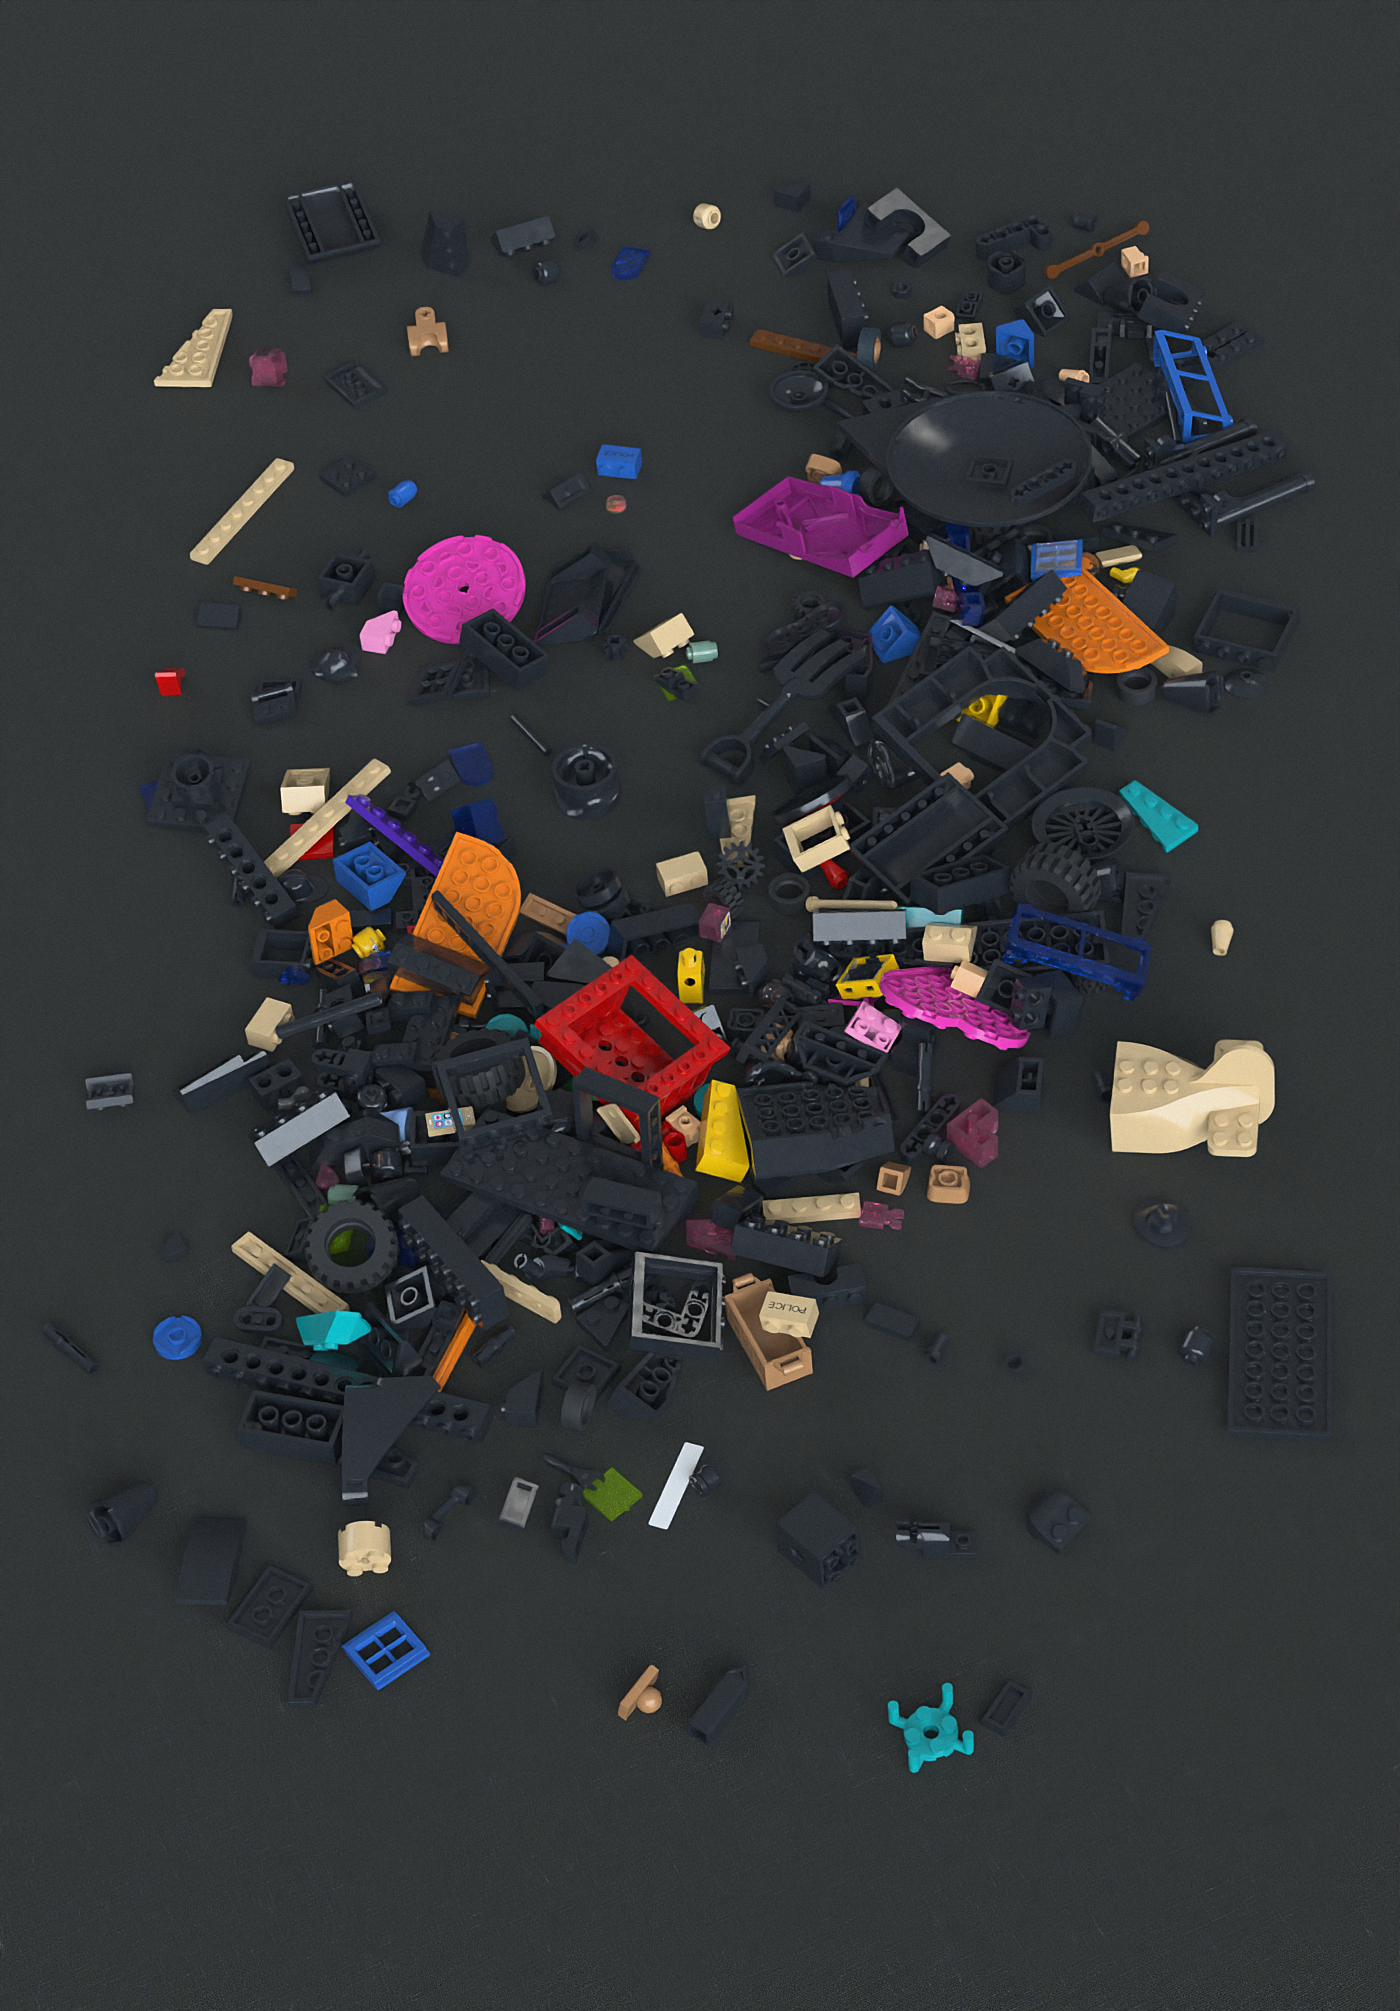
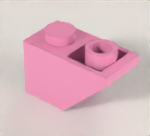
[360,611,401,654]

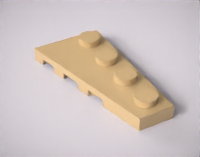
[719,795,756,868]

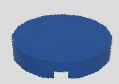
[566,912,611,955]
[153,1316,202,1360]

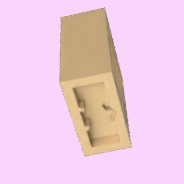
[783,805,850,872]

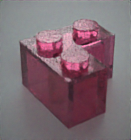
[947,1098,998,1168]

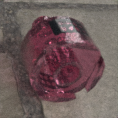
[249,348,287,387]

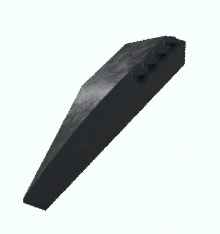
[829,910,1110,974]

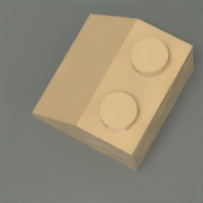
[633,613,695,658]
[922,922,977,963]

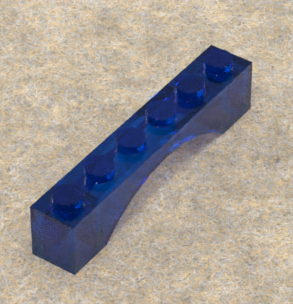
[944,523,985,626]

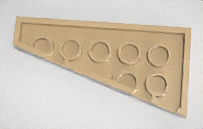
[154,309,233,387]

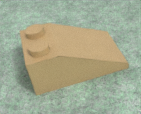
[281,768,330,815]

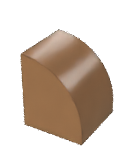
[876,1161,911,1196]

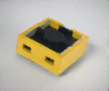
[836,954,899,1000]

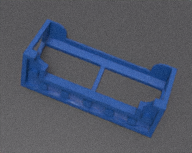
[1153,330,1233,443]

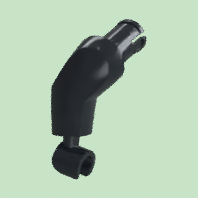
[514,1254,586,1282]

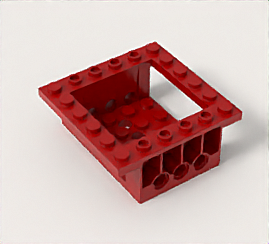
[534,955,731,1135]

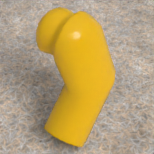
[1110,567,1140,584]

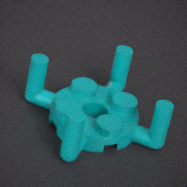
[888,1683,974,1773]

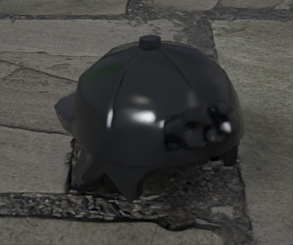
[310,644,362,684]

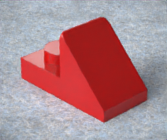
[155,668,185,696]

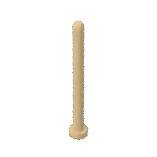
[806,896,897,912]

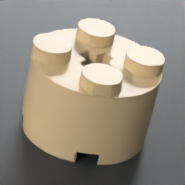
[338,1521,391,1576]

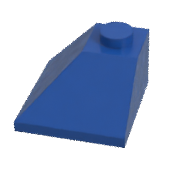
[868,605,922,663]

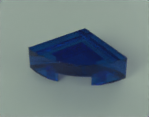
[279,965,311,985]

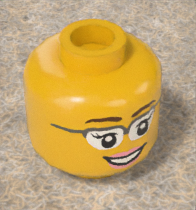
[351,927,386,960]

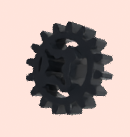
[716,841,765,890]

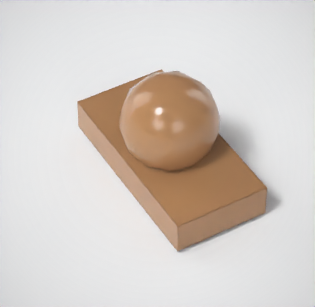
[618,1665,662,1721]

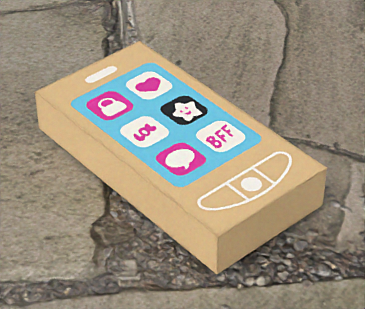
[425,1106,475,1137]

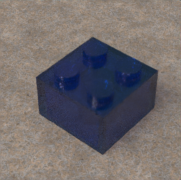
[450,798,504,845]

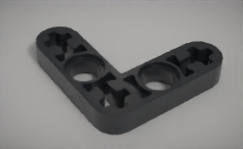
[642,1280,710,1340]

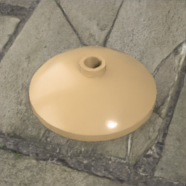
[506,1046,557,1113]

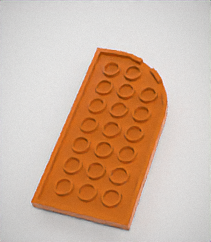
[1004,561,1169,673]
[390,832,521,1019]

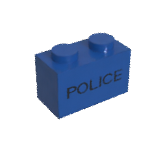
[596,444,642,479]

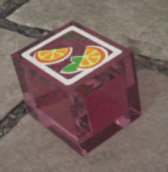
[699,903,731,942]

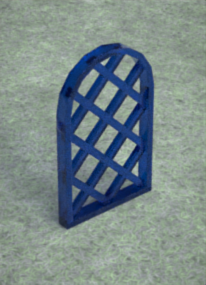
[611,246,651,280]

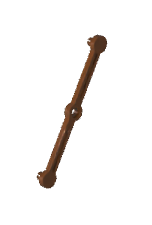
[1044,221,1149,279]

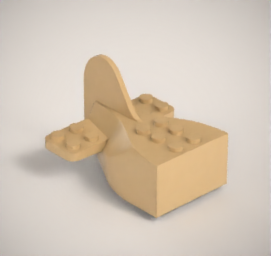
[1110,1040,1275,1157]

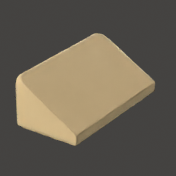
[1095,545,1142,568]

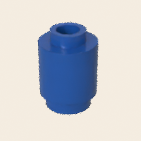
[388,480,417,508]

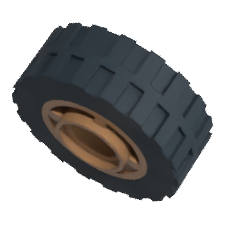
[857,327,881,372]

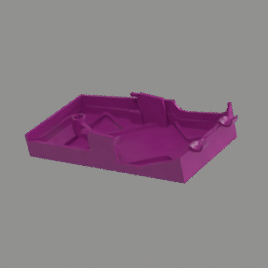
[732,476,909,577]

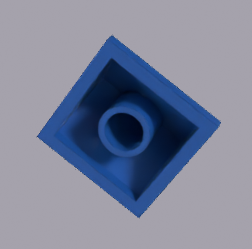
[996,319,1034,368]

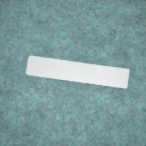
[950,620,1016,653]
[649,1442,704,1529]

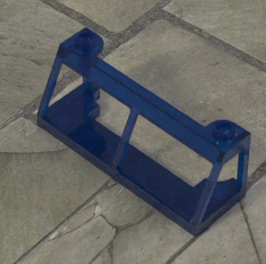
[1001,904,1151,1002]

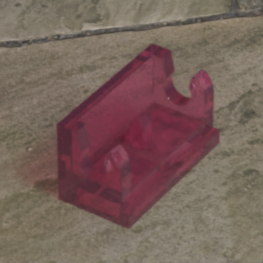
[932,585,966,612]

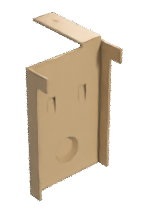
[597,1103,641,1145]

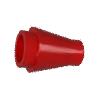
[819,859,850,890]

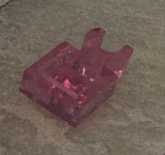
[948,355,980,380]
[859,1201,904,1230]

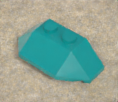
[296,1310,371,1351]

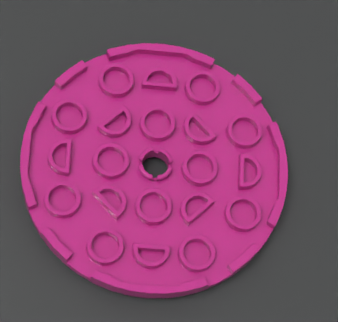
[403,535,526,644]

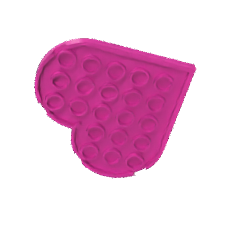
[879,966,1030,1050]

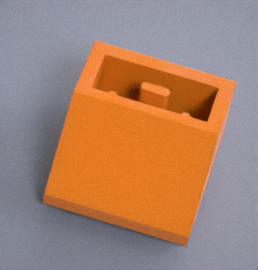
[308,899,354,965]

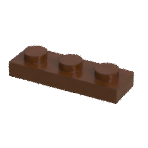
[233,576,298,600]

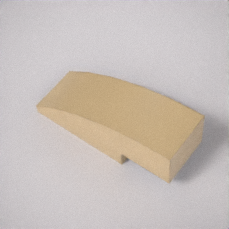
[1151,645,1202,678]

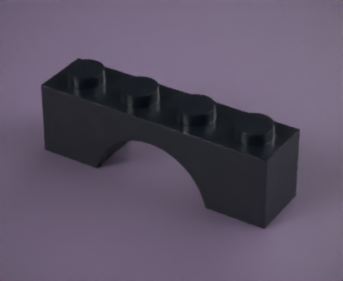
[811,866,881,948]

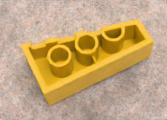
[695,1080,750,1183]

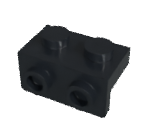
[85,1071,135,1110]

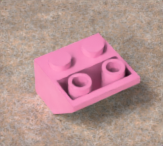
[844,1001,902,1052]

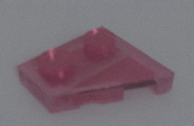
[687,1219,736,1261]

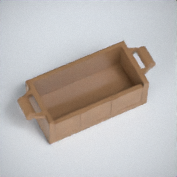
[725,1273,813,1391]

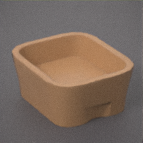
[805,454,842,485]
[927,1165,970,1204]

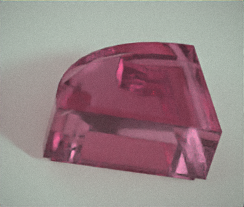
[316,1165,340,1190]

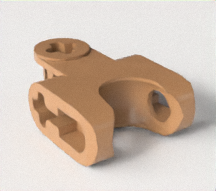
[407,307,449,356]

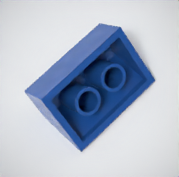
[333,842,406,911]

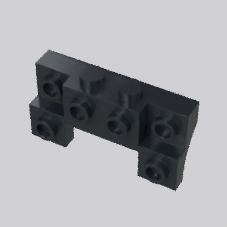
[396,862,437,935]

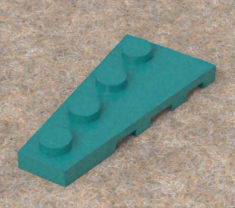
[1119,780,1198,853]

